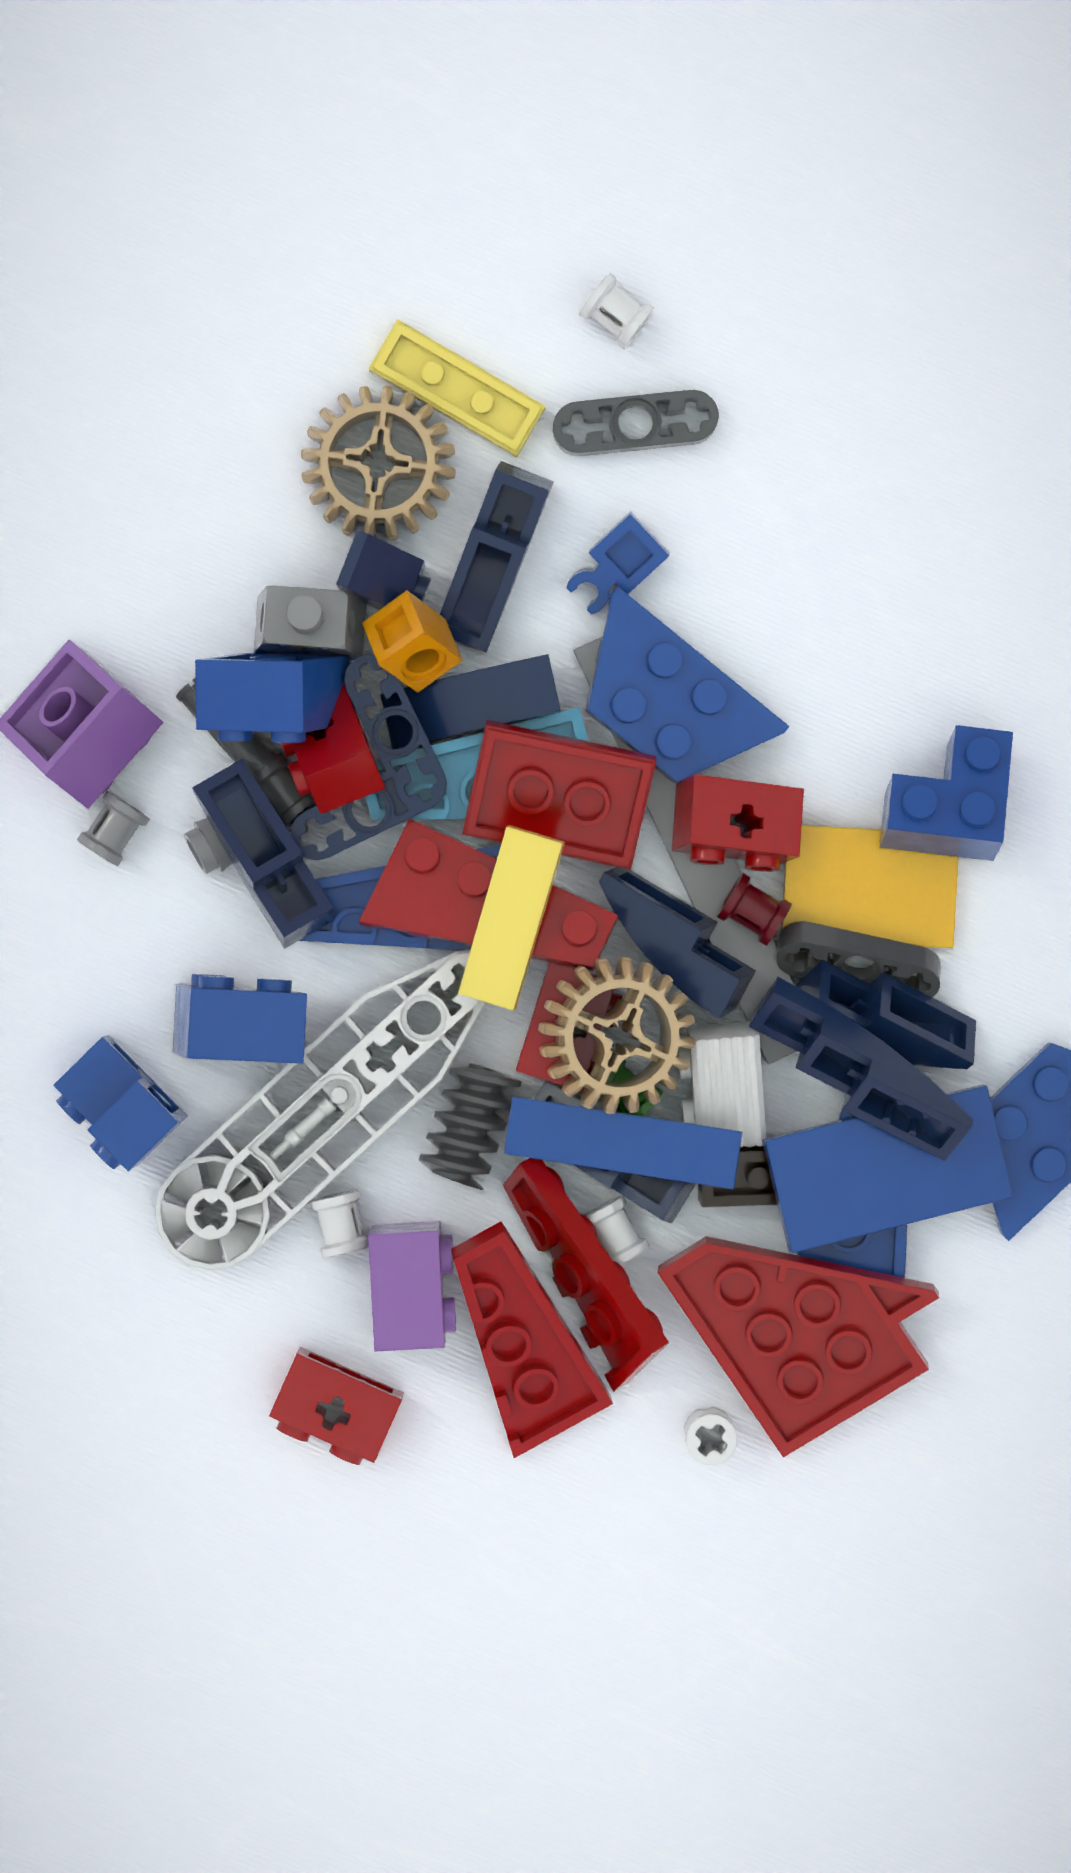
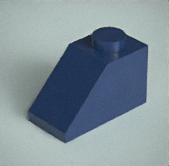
[336,529,431,609]

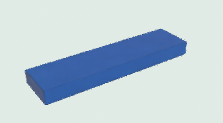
[504,1096,743,1189]

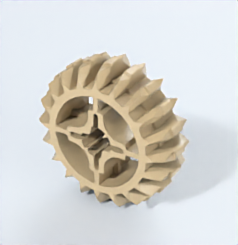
[301,385,456,541]
[538,956,696,1114]

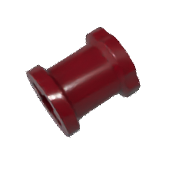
[716,873,792,946]

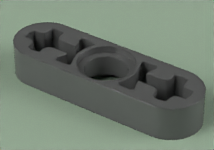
[552,390,719,456]
[777,921,941,997]

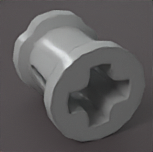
[77,791,150,866]

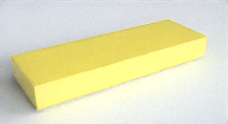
[368,319,546,458]
[458,825,565,1011]

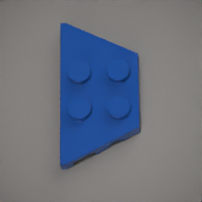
[585,587,790,783]
[990,1042,1071,1241]

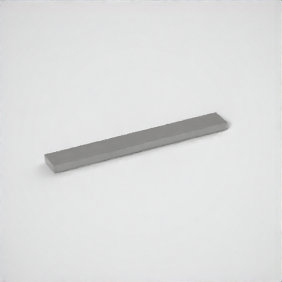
[573,636,797,1065]

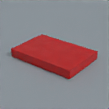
[462,720,657,870]

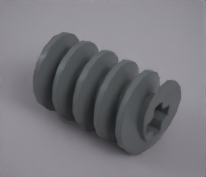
[418,1063,522,1190]

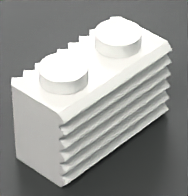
[678,1021,766,1147]

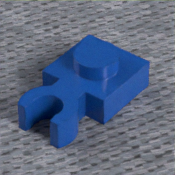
[566,511,670,614]

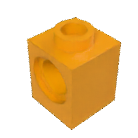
[362,590,463,693]

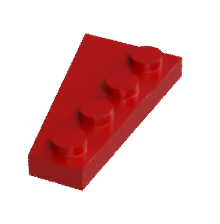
[359,819,618,971]
[503,1158,669,1392]
[451,1221,613,1458]

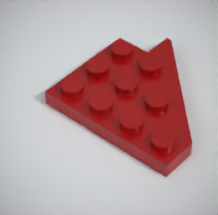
[657,1236,939,1458]

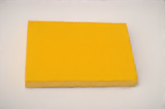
[781,825,959,948]

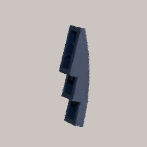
[749,977,973,1161]

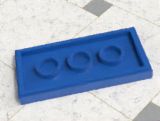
[762,1084,1013,1253]

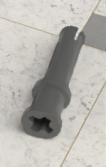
[176,678,316,829]

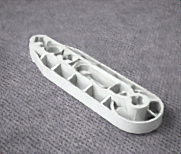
[154,950,486,1270]

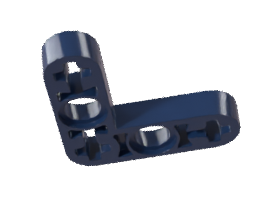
[291,654,447,861]

